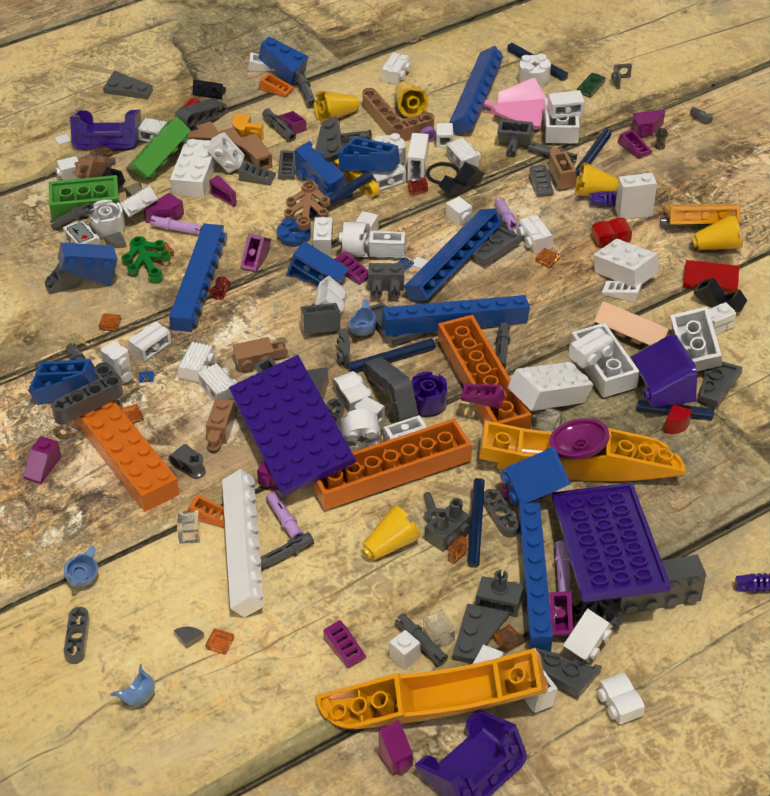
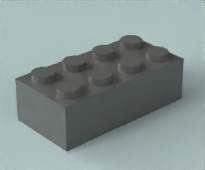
[613,554,706,615]

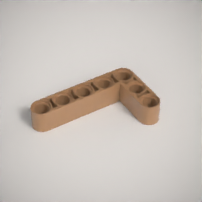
[362,88,434,142]

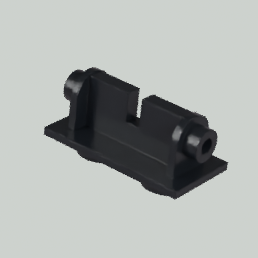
[192,79,226,99]

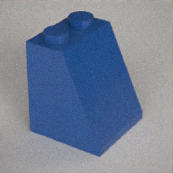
[500,447,570,507]

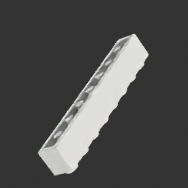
[222,469,264,618]

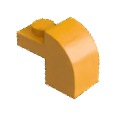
[232,113,264,141]

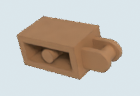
[549,148,577,190]
[72,155,113,179]
[233,337,288,373]
[206,398,236,451]

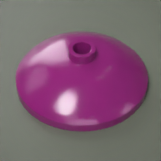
[549,418,610,460]

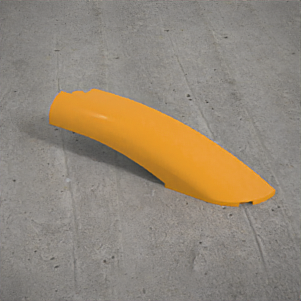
[479,420,685,481]
[315,648,548,729]

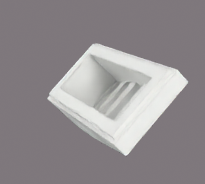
[247,52,275,71]
[602,281,642,303]

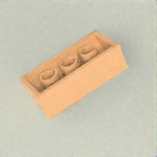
[594,301,674,346]

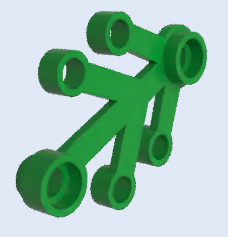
[121,236,171,284]

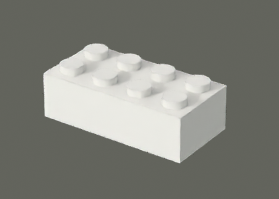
[170,139,218,198]
[570,323,640,398]
[508,362,594,411]

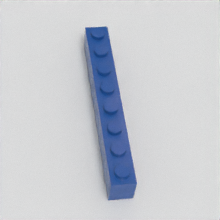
[449,45,503,136]
[404,208,502,301]
[169,223,227,332]
[381,295,530,336]
[518,503,553,652]

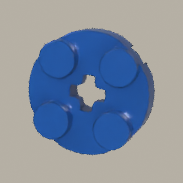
[277,219,311,247]

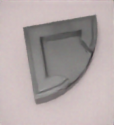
[104,232,127,248]
[174,626,204,649]

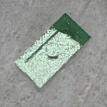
[577,73,606,98]

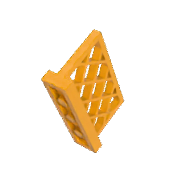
[664,203,741,224]

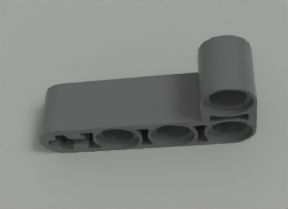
[175,98,227,131]
[51,363,123,424]

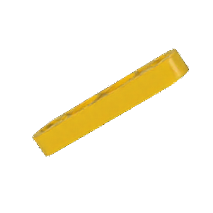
[332,159,380,198]

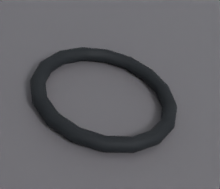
[426,162,460,184]

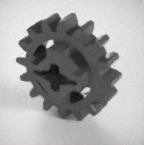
[576,599,623,636]

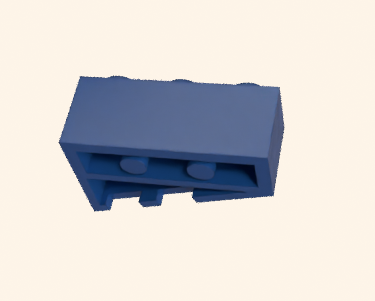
[259,36,309,86]
[338,136,400,171]
[295,141,345,194]
[286,241,349,287]
[58,242,118,286]
[28,359,96,405]

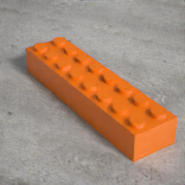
[438,315,532,429]
[73,401,180,512]
[311,418,472,510]

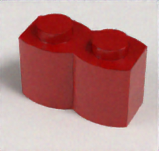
[591,217,632,248]

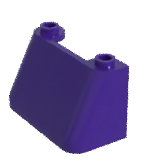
[70,109,141,149]
[630,334,697,407]
[415,710,527,796]

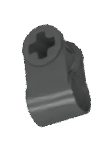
[169,444,206,479]

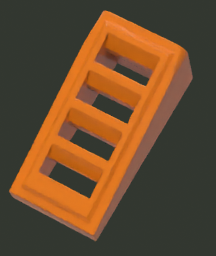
[258,73,294,97]
[186,494,225,528]

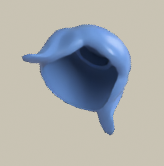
[348,299,377,336]
[64,546,98,587]
[110,664,155,707]

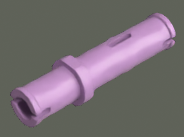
[494,197,519,231]
[150,215,203,236]
[266,492,304,540]
[554,540,571,592]

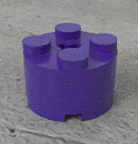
[411,371,447,417]

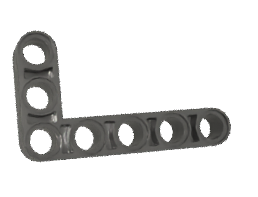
[363,357,418,423]

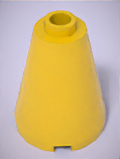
[395,81,429,117]
[314,91,360,123]
[575,162,618,196]
[692,214,743,250]
[362,505,421,560]

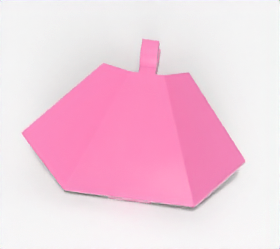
[484,77,546,130]

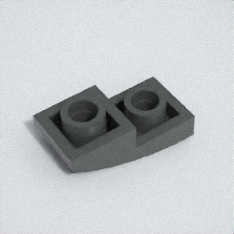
[336,328,351,369]

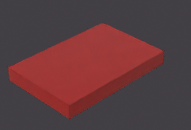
[683,260,740,293]

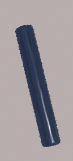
[637,400,714,420]

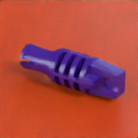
[589,191,617,207]
[735,573,770,592]

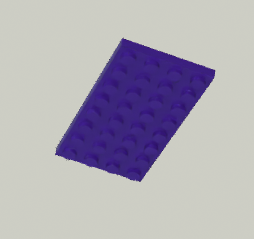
[229,355,356,497]
[552,483,671,602]

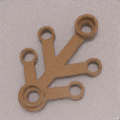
[284,180,330,231]

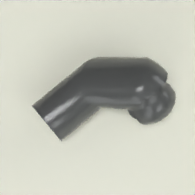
[690,107,713,124]

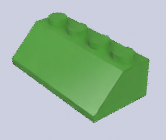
[126,116,191,179]
[49,175,120,220]

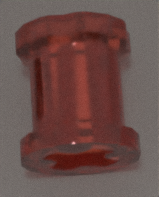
[408,177,428,195]
[210,276,231,300]

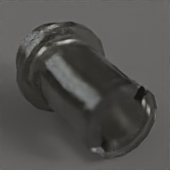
[655,128,668,150]

